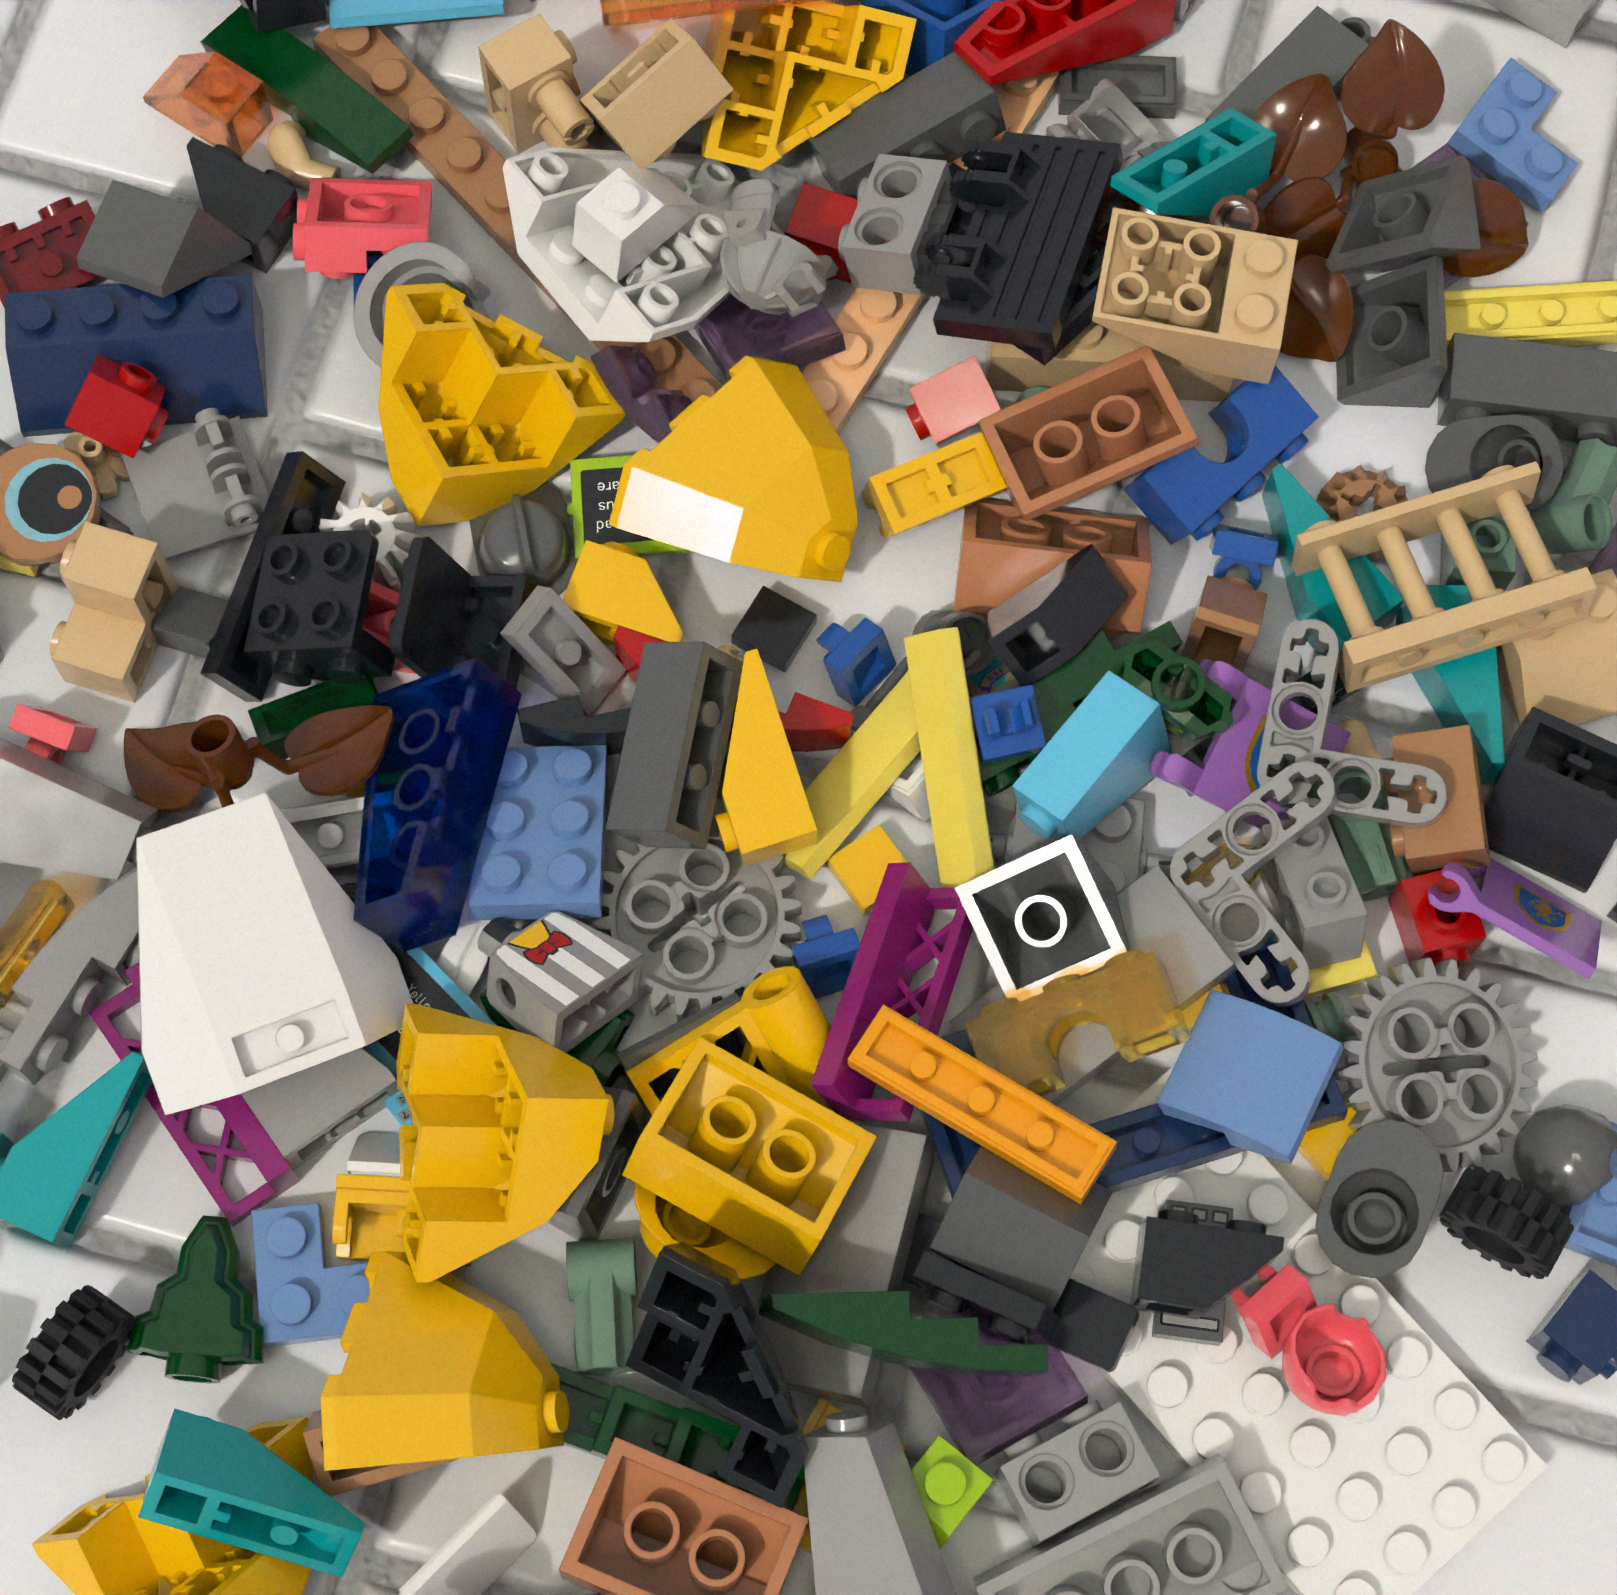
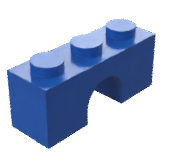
[1123,366,1319,545]

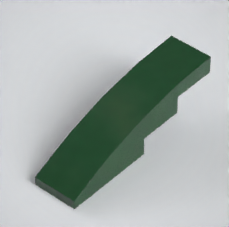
[200,5,414,174]
[758,1291,1048,1377]
[551,1363,805,1512]

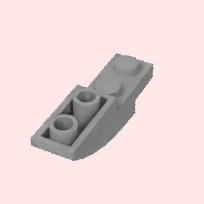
[0,870,139,1086]

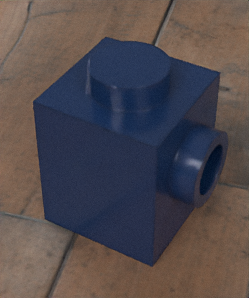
[1526,1269,1617,1385]

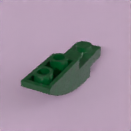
[978,621,1183,797]

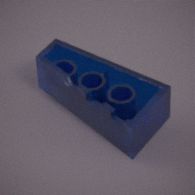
[353,657,522,952]

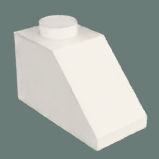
[572,167,700,283]

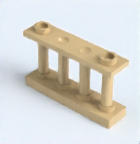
[1292,461,1598,693]

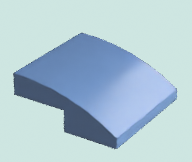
[1157,989,1344,1164]

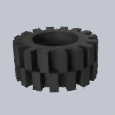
[1439,1166,1574,1279]
[12,1285,136,1420]

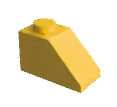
[562,540,684,646]

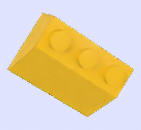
[622,1037,877,1276]

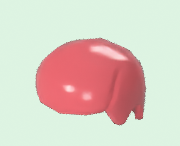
[1282,1303,1386,1416]

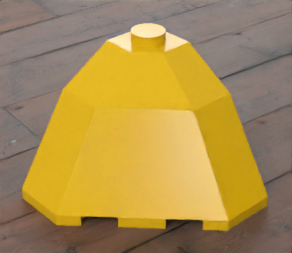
[701,0,917,171]
[378,283,626,527]
[609,355,858,582]
[396,1004,614,1282]
[320,1251,570,1471]
[32,1416,313,1595]

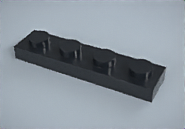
[200,451,346,702]

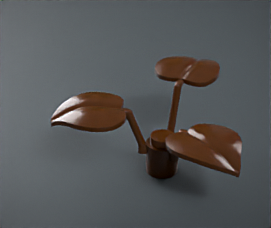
[1263,19,1529,277]
[1096,74,1354,362]
[124,705,395,814]

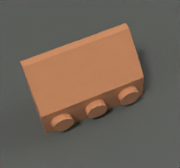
[978,346,1199,521]
[954,499,1152,636]
[559,1437,809,1595]

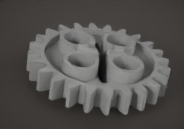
[592,815,802,1022]
[1333,958,1538,1173]

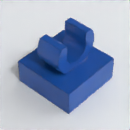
[1209,524,1279,590]
[816,618,897,707]
[969,685,1046,764]
[792,914,860,999]

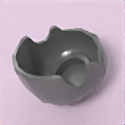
[1513,1104,1617,1208]

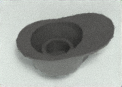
[1425,414,1570,512]
[470,480,575,596]
[1315,1119,1444,1279]

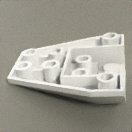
[502,147,784,343]
[136,792,413,1115]

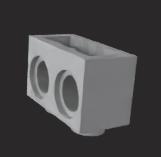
[838,154,958,295]
[1258,818,1368,969]
[994,1400,1161,1547]

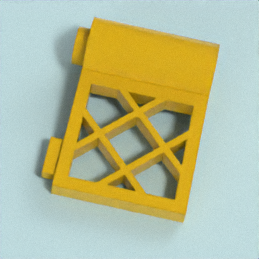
[626,966,832,1115]

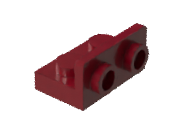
[0,197,102,309]

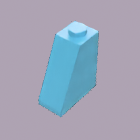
[1012,670,1172,840]

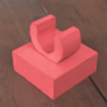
[9,704,97,765]
[1230,1263,1317,1360]

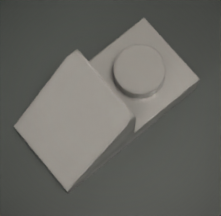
[500,585,626,717]

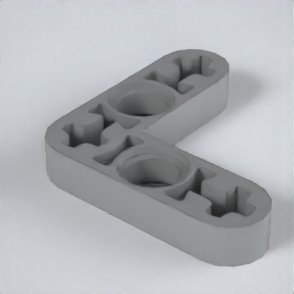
[1257,619,1448,828]
[1170,761,1337,1007]

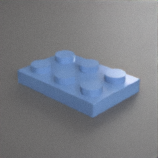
[468,745,609,921]

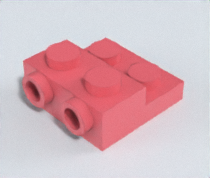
[293,178,432,279]

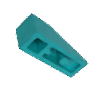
[1110,108,1277,217]
[1262,463,1404,653]
[1396,585,1505,784]
[0,1052,152,1248]
[138,1408,365,1577]

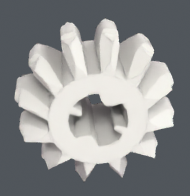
[319,492,420,593]

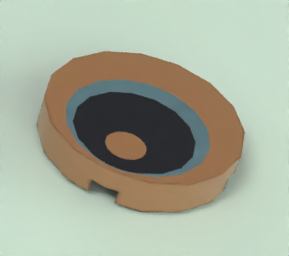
[0,443,102,567]

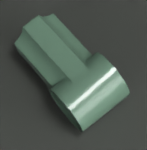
[1530,438,1617,555]
[1327,769,1408,902]
[566,1238,637,1376]

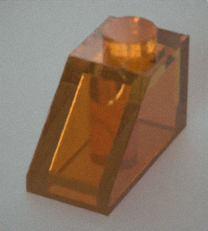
[143,52,274,157]

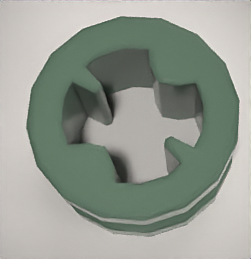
[1302,992,1350,1042]

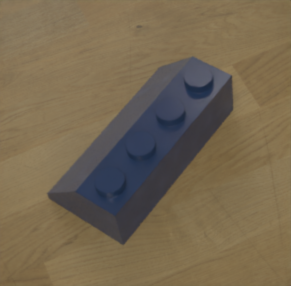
[4,274,268,437]

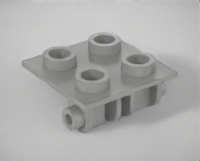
[121,408,269,561]

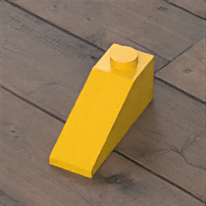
[714,649,817,867]

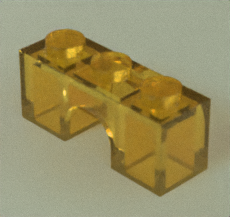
[965,950,1191,1096]

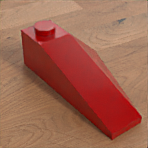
[954,0,1176,86]

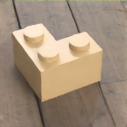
[50,521,178,703]

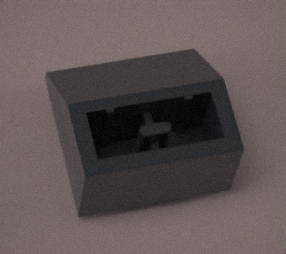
[1483,707,1617,893]

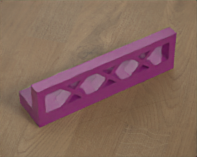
[811,862,973,1121]
[89,962,300,1227]

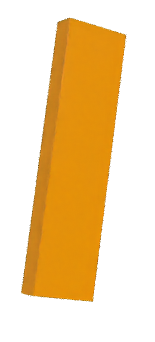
[847,1004,1117,1205]

